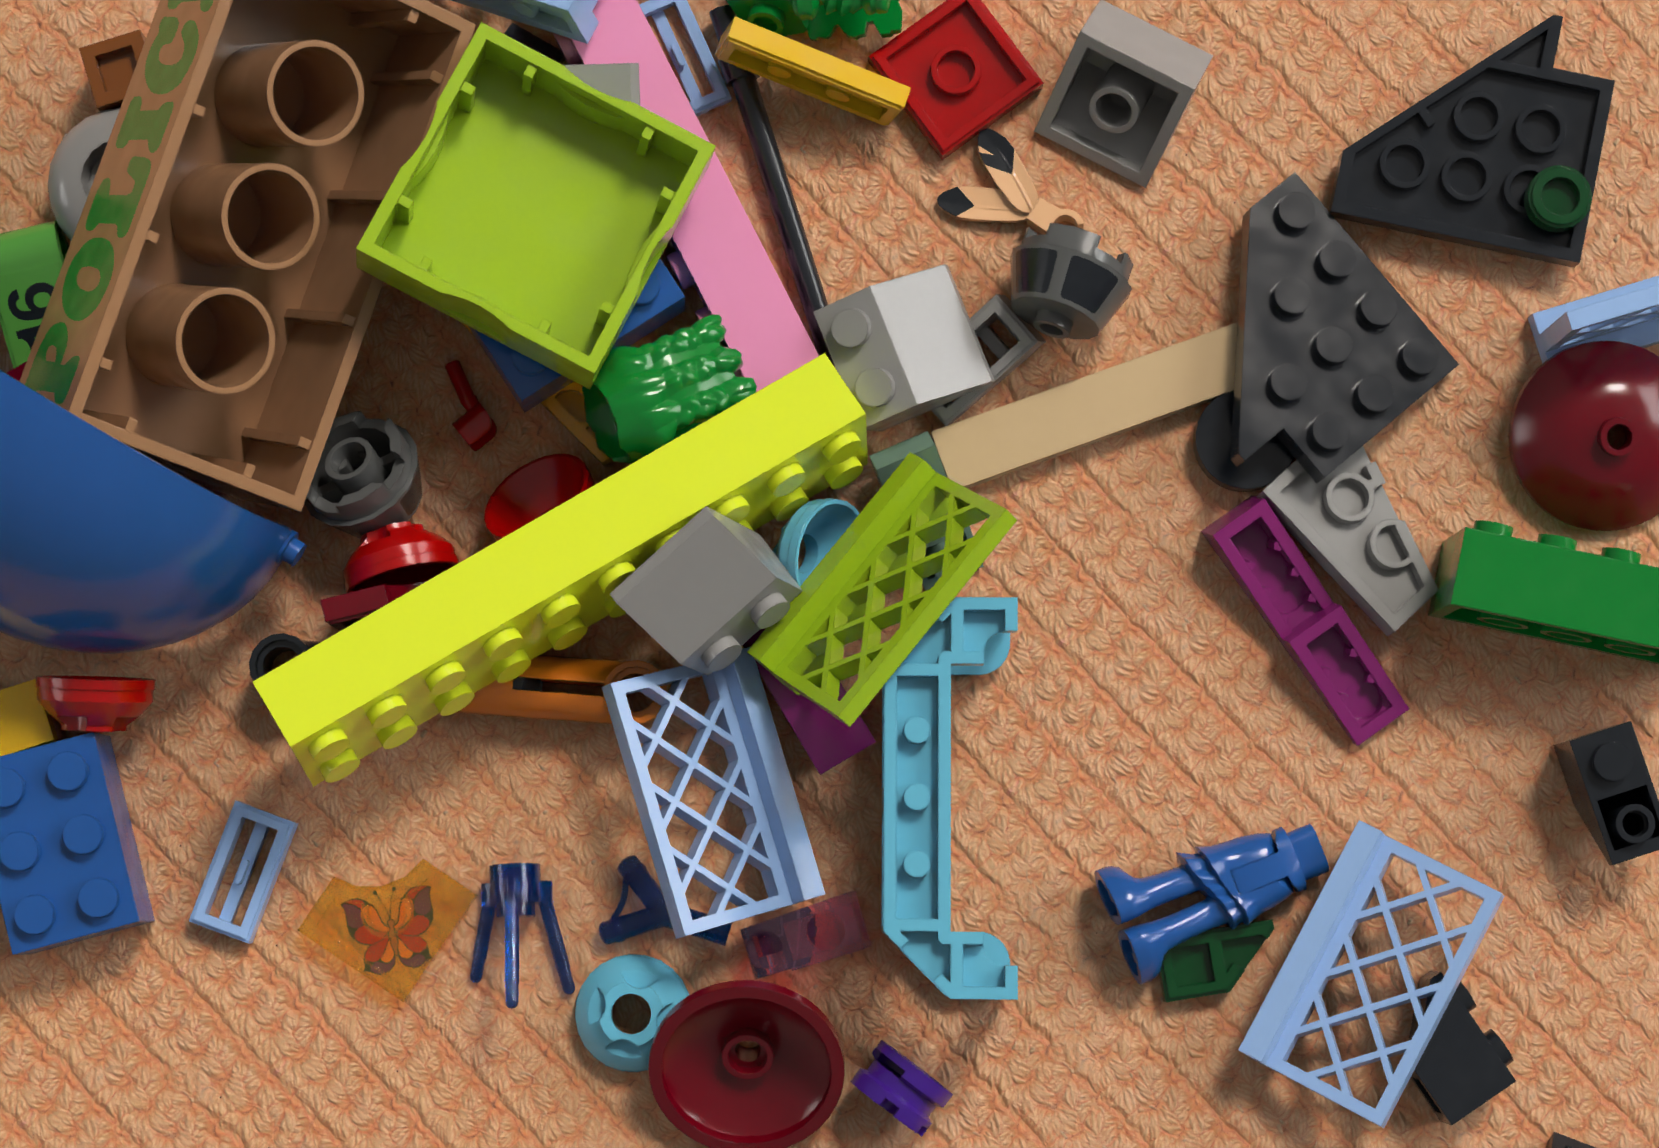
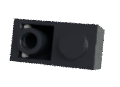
[1553,721,1659,865]
[1408,971,1516,1125]

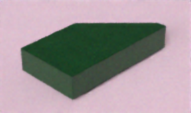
[1159,919,1274,1002]

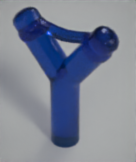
[598,855,733,946]

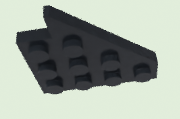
[1329,15,1615,268]
[1231,172,1459,483]

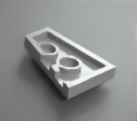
[1257,446,1438,637]

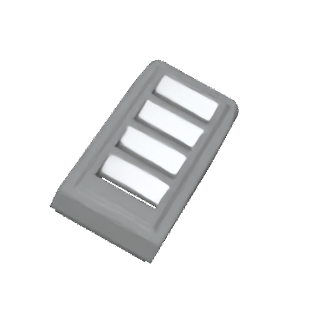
[932,294,1046,426]

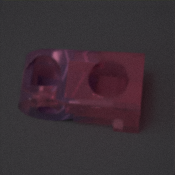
[740,891,872,979]

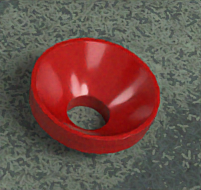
[484,454,595,541]
[342,521,460,593]
[35,675,156,732]

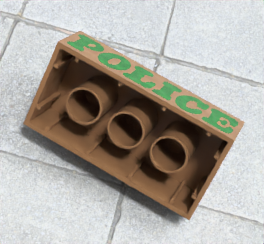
[20,0,476,512]

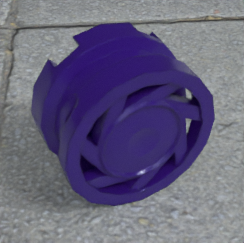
[850,1040,953,1136]

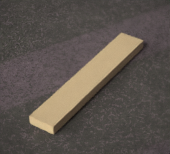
[930,323,1237,488]

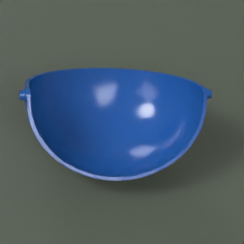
[0,370,307,654]

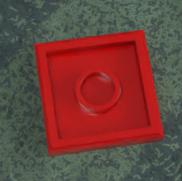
[868,0,1044,160]

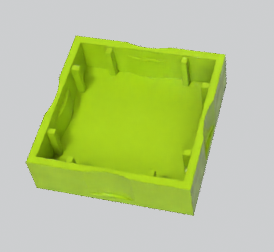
[356,22,716,389]

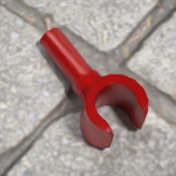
[445,360,497,451]

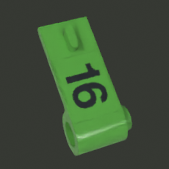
[0,220,69,368]

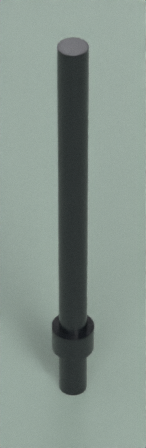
[709,5,835,366]

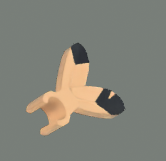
[937,128,1084,235]

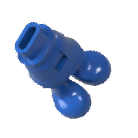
[1094,824,1329,985]

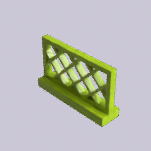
[747,452,1017,727]

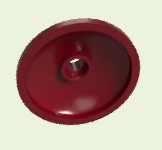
[1508,341,1659,531]
[648,980,845,1148]

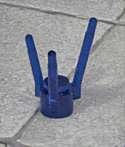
[470,863,575,1009]

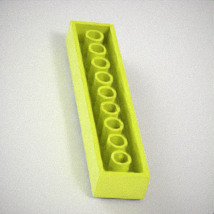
[253,353,868,787]

